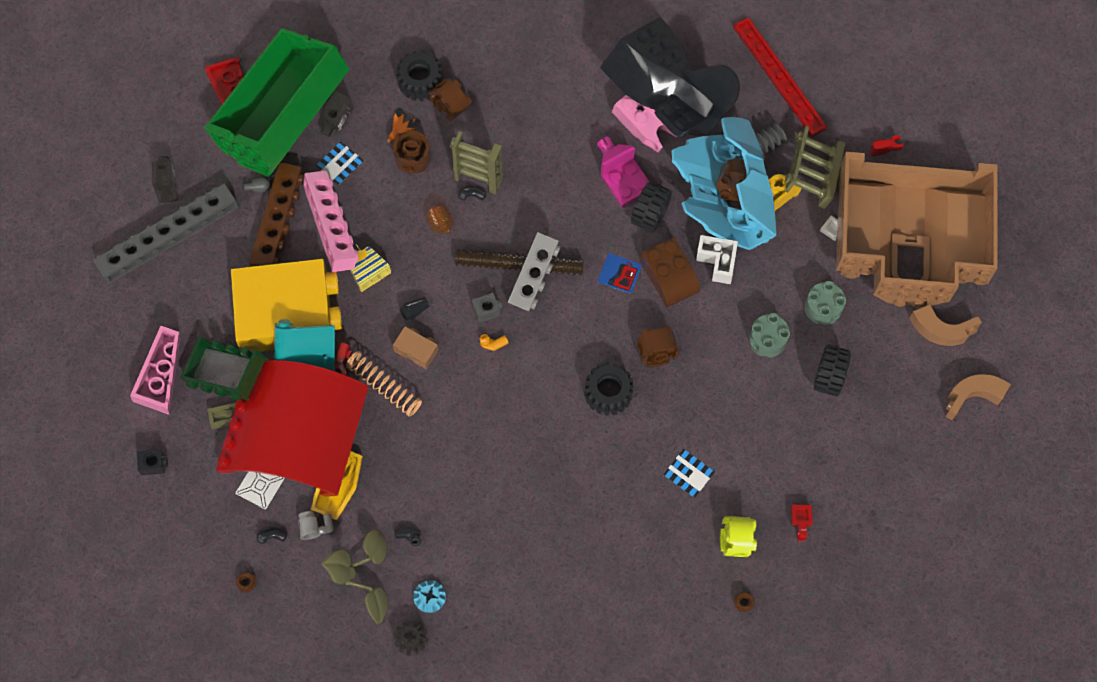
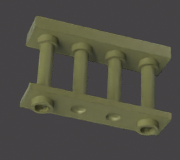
[784,126,845,209]
[450,131,503,194]

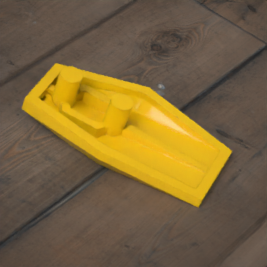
[311,451,363,520]

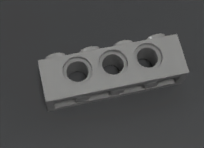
[508,232,561,312]

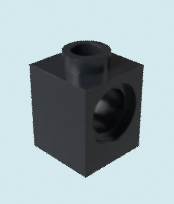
[137,449,168,476]

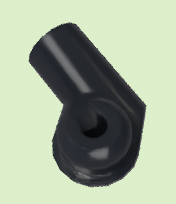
[458,186,487,201]
[257,527,288,544]
[395,528,422,547]

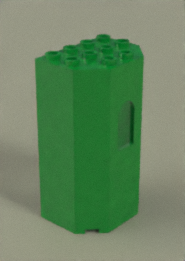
[204,28,350,177]

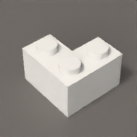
[696,235,738,284]

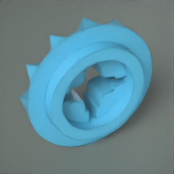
[414,580,446,613]

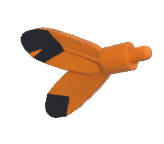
[387,109,421,142]

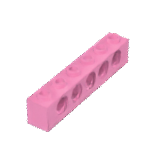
[303,171,358,272]

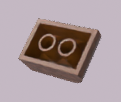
[640,237,700,308]

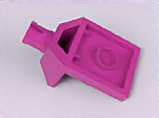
[597,137,649,207]

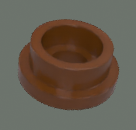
[236,572,257,592]
[734,592,755,612]

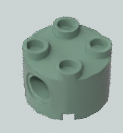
[805,281,846,325]
[749,313,790,357]

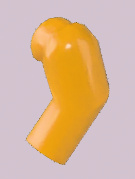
[479,334,509,351]

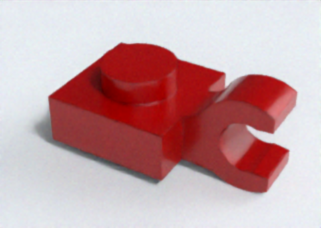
[869,135,904,157]
[334,342,353,376]
[791,505,813,541]

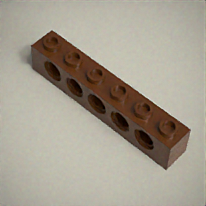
[249,162,304,267]

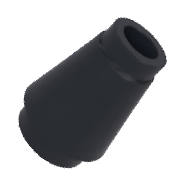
[400,297,429,321]

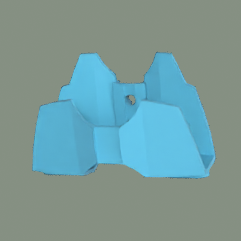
[671,117,776,250]

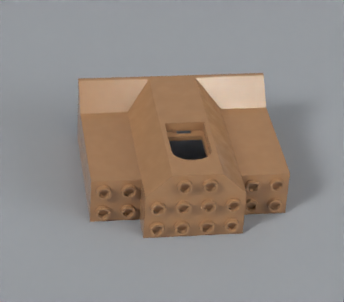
[836,152,998,308]

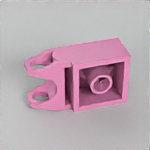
[612,95,677,152]

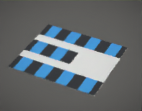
[315,141,364,185]
[663,449,715,498]

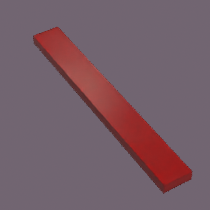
[733,17,827,138]

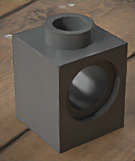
[472,293,502,323]

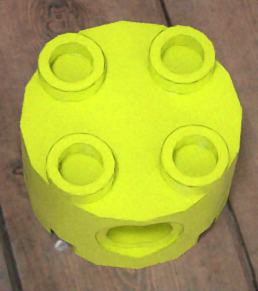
[720,516,757,557]

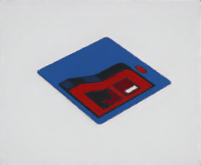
[597,253,642,294]

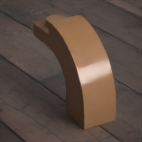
[910,304,982,346]
[945,374,1011,420]

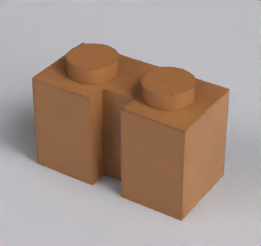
[393,327,439,370]

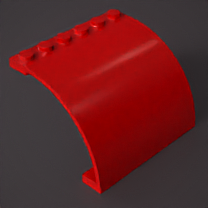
[216,360,369,497]

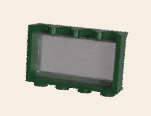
[180,336,269,401]

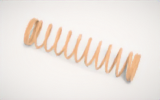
[346,351,422,417]

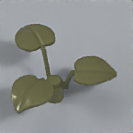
[321,530,388,624]

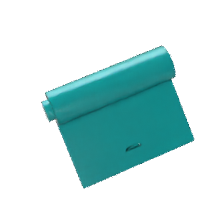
[274,319,335,371]

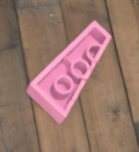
[130,326,181,414]

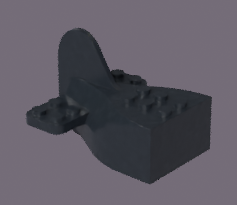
[600,17,740,137]

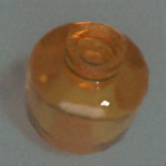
[426,205,454,234]

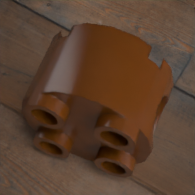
[429,78,472,121]
[393,130,431,173]
[717,158,747,202]
[637,325,679,367]

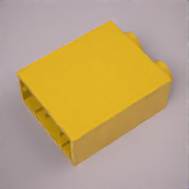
[231,259,342,353]

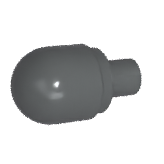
[244,177,271,193]

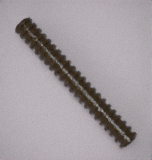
[455,249,584,275]

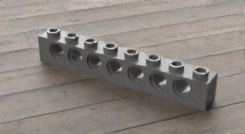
[93,184,238,284]

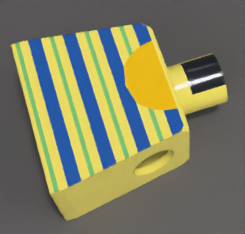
[350,244,391,292]

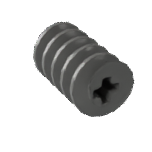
[755,123,788,153]

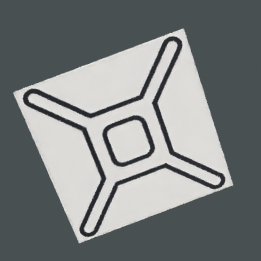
[235,472,284,510]

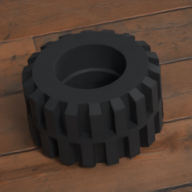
[396,51,443,101]
[631,181,672,233]
[814,344,851,397]
[584,362,634,416]

